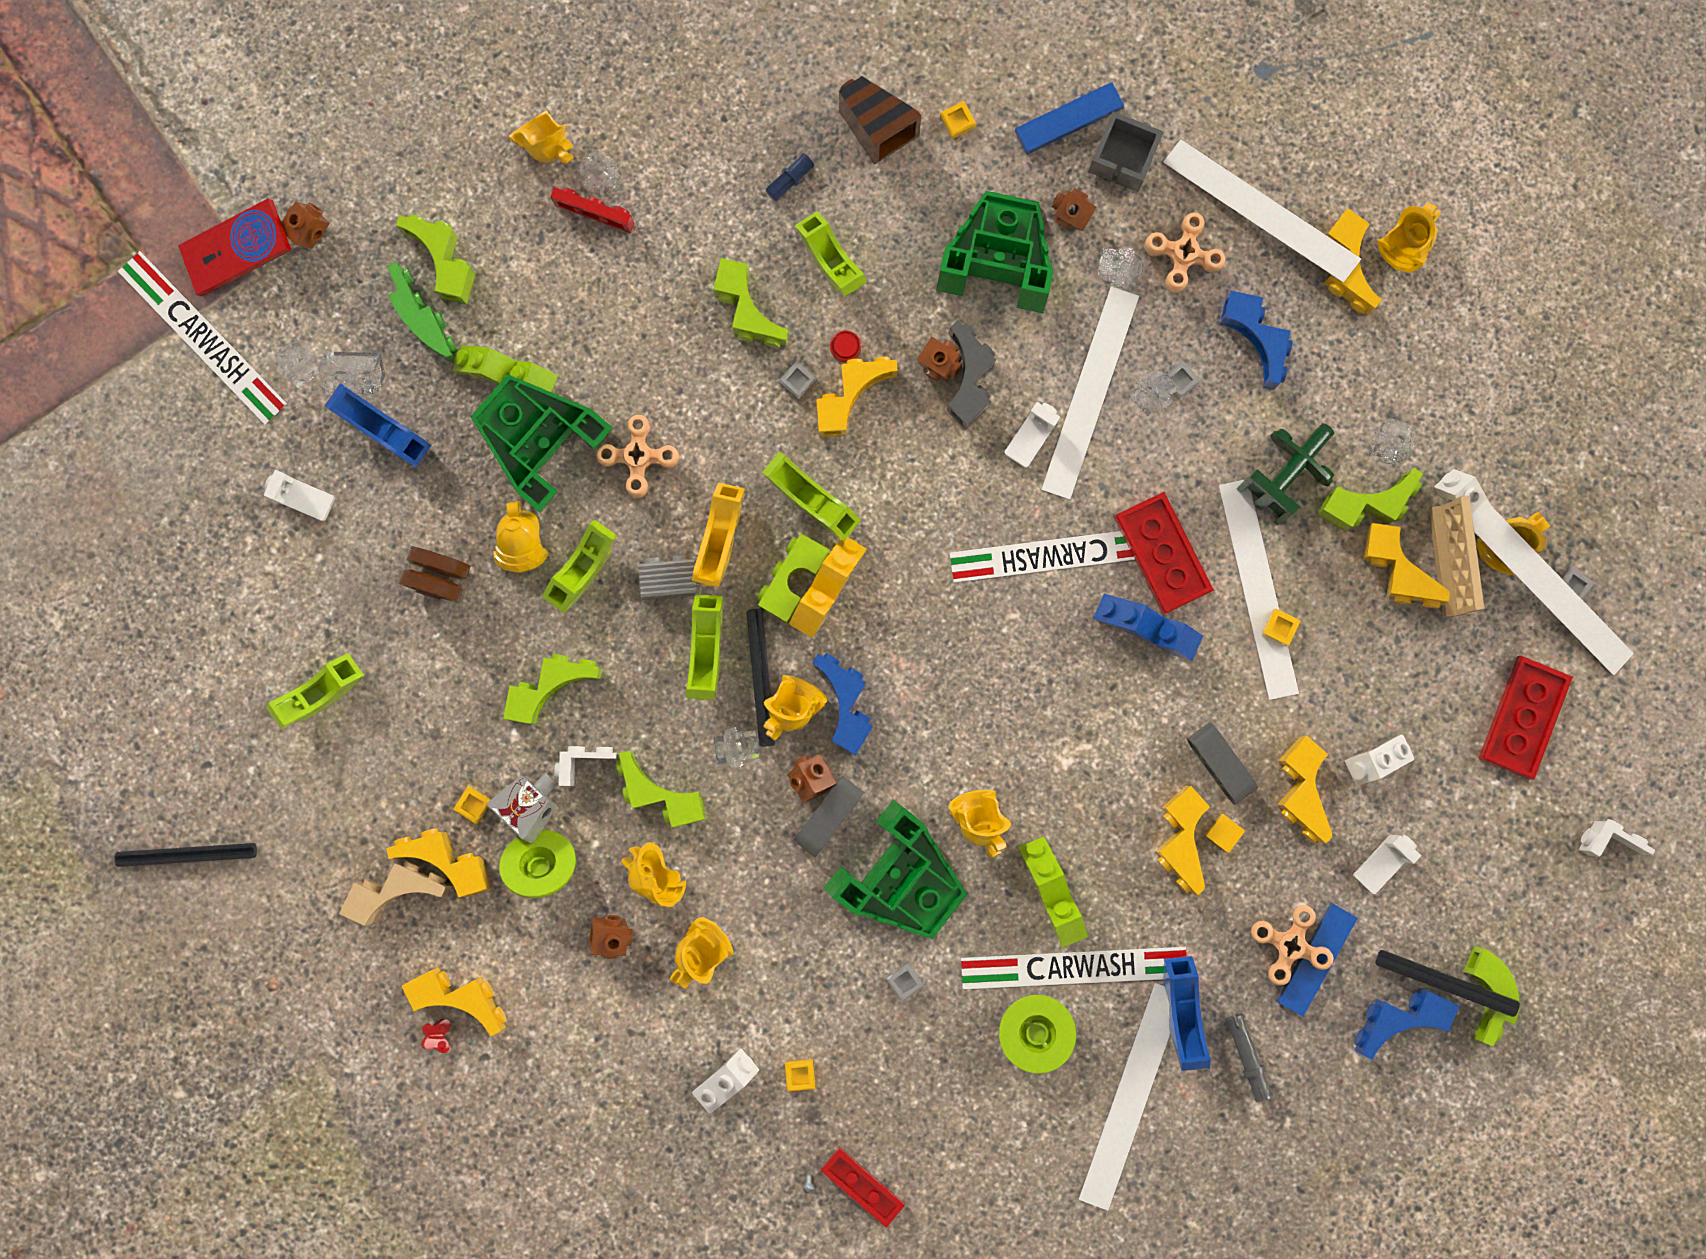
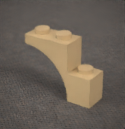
[339,860,452,926]

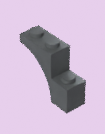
[947,320,996,430]

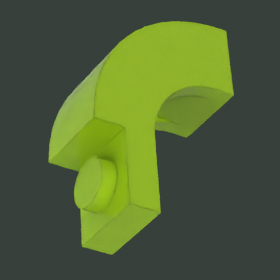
[794,211,867,297]
[542,520,617,613]
[266,653,364,730]
[1463,946,1519,1047]

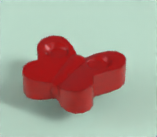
[421,1018,451,1053]

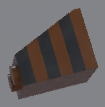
[839,76,921,165]

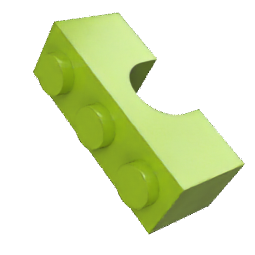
[757,533,830,624]

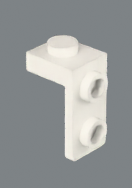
[1004,402,1060,468]
[1434,469,1491,514]
[264,470,335,521]
[1344,735,1414,786]
[554,746,620,786]
[1579,819,1655,857]
[1353,835,1422,894]
[692,1049,759,1113]

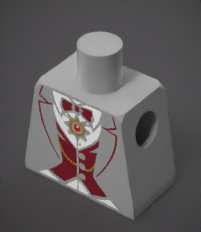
[486,772,558,844]

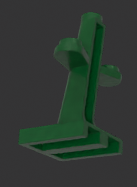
[1236,423,1335,526]

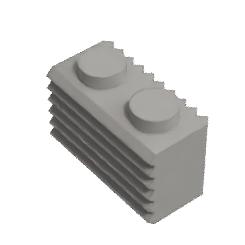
[638,555,699,600]

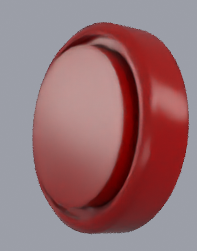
[830,330,861,363]

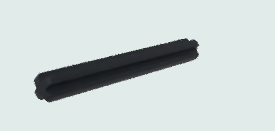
[746,609,775,747]
[114,843,257,867]
[1375,950,1520,1017]

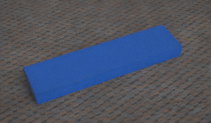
[1015,82,1124,155]
[1276,903,1358,1017]

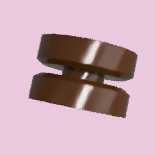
[398,546,471,603]

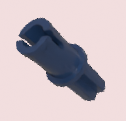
[766,153,815,201]

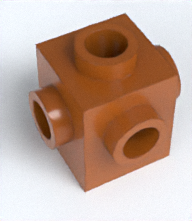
[1051,188,1097,231]
[281,201,330,249]
[917,336,962,382]
[787,754,837,804]
[589,915,633,959]

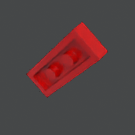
[550,187,634,233]
[821,1146,905,1228]

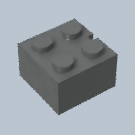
[1088,111,1164,192]

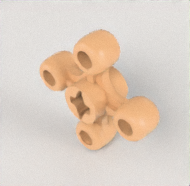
[1144,213,1226,293]
[596,415,680,498]
[1251,905,1334,986]

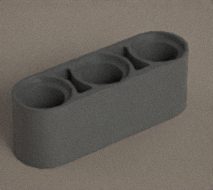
[1187,722,1258,805]
[793,776,865,857]

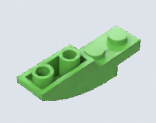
[387,261,458,363]

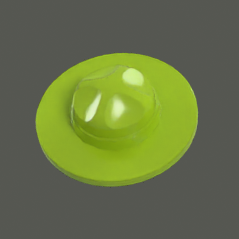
[499,830,576,898]
[999,995,1076,1074]

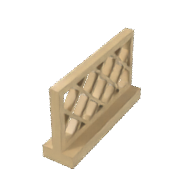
[1429,496,1484,617]

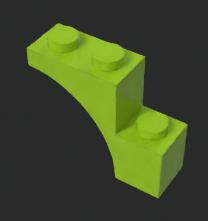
[396,214,475,305]
[713,258,789,348]
[452,345,558,392]
[762,452,861,541]
[1317,468,1423,531]
[686,594,723,700]
[503,654,603,725]
[616,751,707,828]
[1018,836,1088,948]

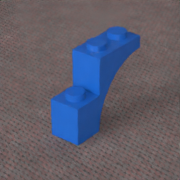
[1220,291,1293,390]
[325,383,431,468]
[1093,593,1203,661]
[812,653,873,756]
[1163,956,1211,1071]
[1354,988,1460,1060]

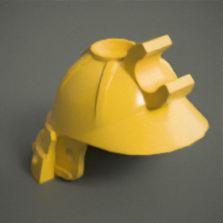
[507,110,573,164]
[1377,202,1441,273]
[493,501,549,573]
[1476,512,1550,575]
[763,675,828,740]
[948,790,1011,858]
[621,842,686,907]
[669,917,734,989]

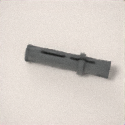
[1225,1013,1273,1102]

